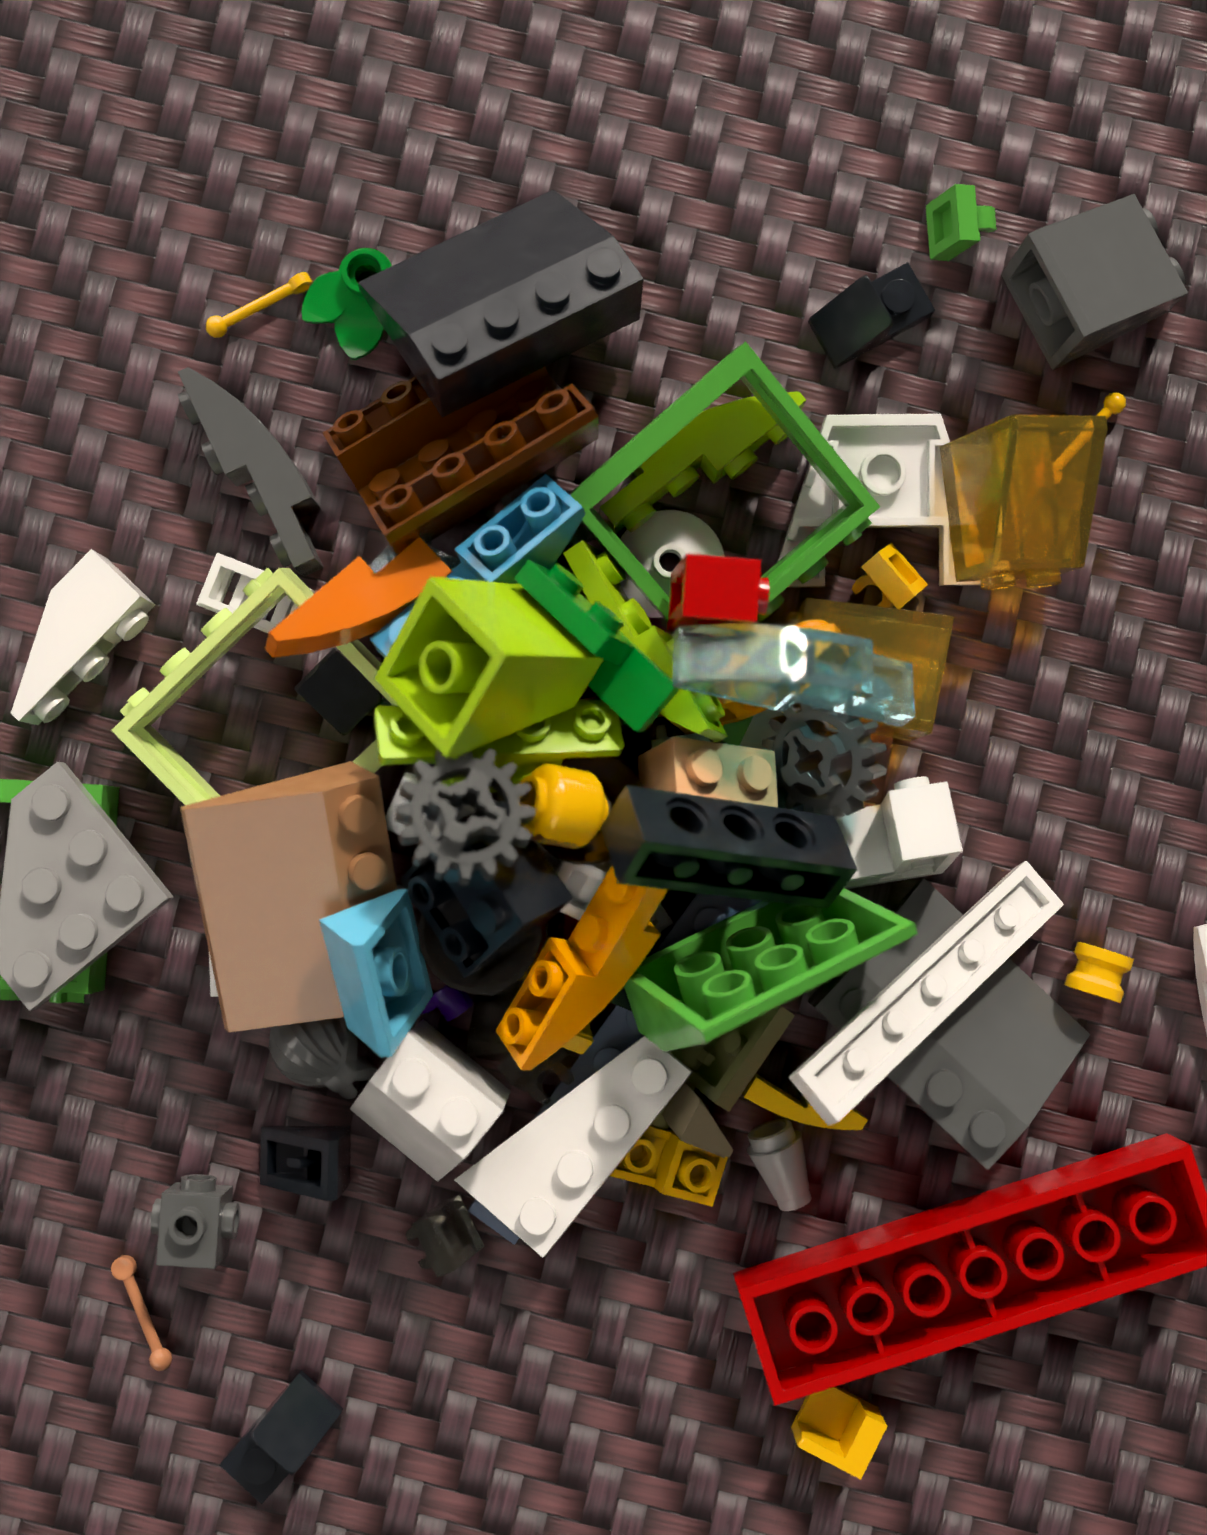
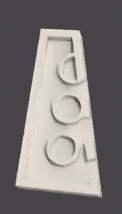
[454,1036,693,1258]

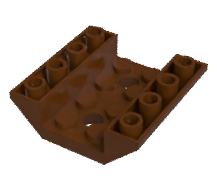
[323,367,599,555]

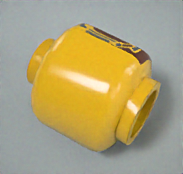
[519,763,609,849]

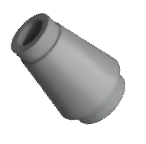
[747,1119,812,1211]

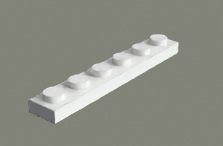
[788,861,1064,1126]

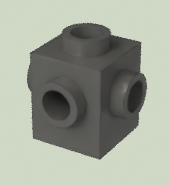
[150,1174,240,1269]

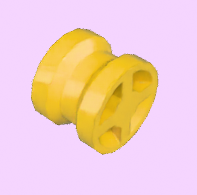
[1064,942,1134,1003]

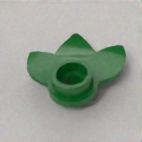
[302,248,392,360]

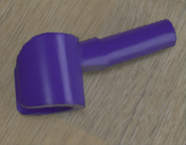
[419,982,473,1022]

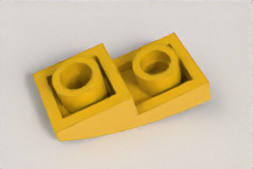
[610,1125,728,1207]

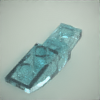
[673,624,915,727]

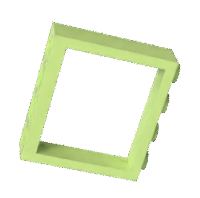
[111,567,398,805]

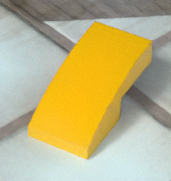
[742,1073,868,1130]

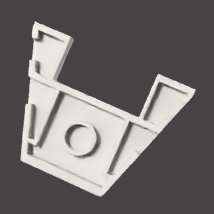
[778,414,995,588]

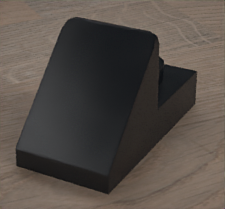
[808,262,935,369]
[219,1370,343,1504]

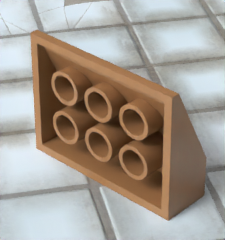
[180,761,397,1033]

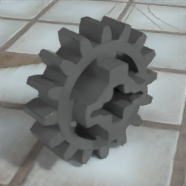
[762,692,887,819]
[395,748,536,885]

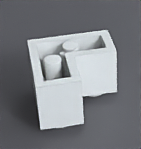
[836,777,962,889]

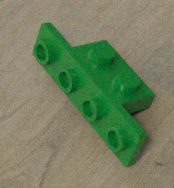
[514,560,679,732]

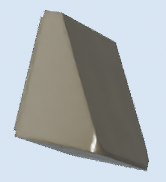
[662,1082,733,1158]

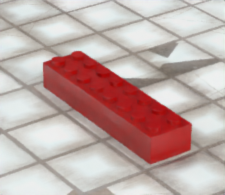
[733,1133,1207,1406]

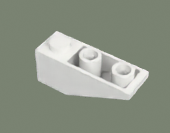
[11,549,155,725]

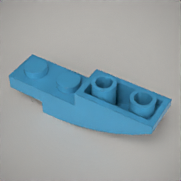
[369,474,585,658]

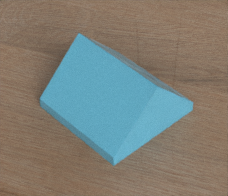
[319,889,433,1057]

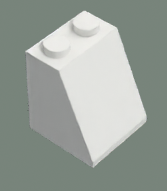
[350,1019,511,1182]

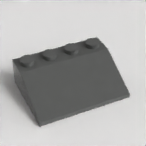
[807,878,1091,1170]

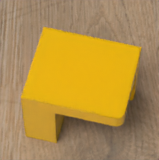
[791,1386,887,1480]

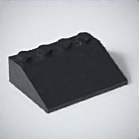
[358,189,644,418]

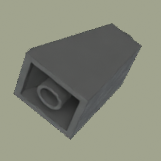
[1001,194,1188,371]

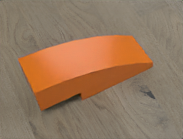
[265,537,452,658]

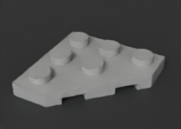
[0,762,174,1011]

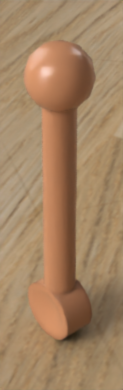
[111,1255,172,1371]

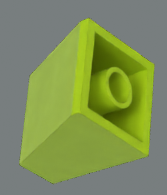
[374,577,604,758]

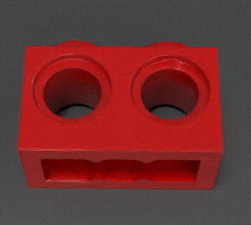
[667,553,770,637]

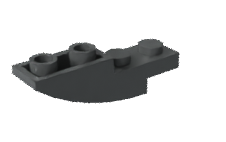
[178,367,324,577]

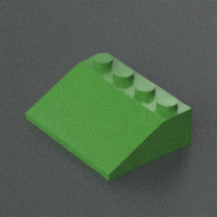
[624,888,918,1052]

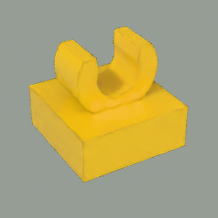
[852,543,928,617]

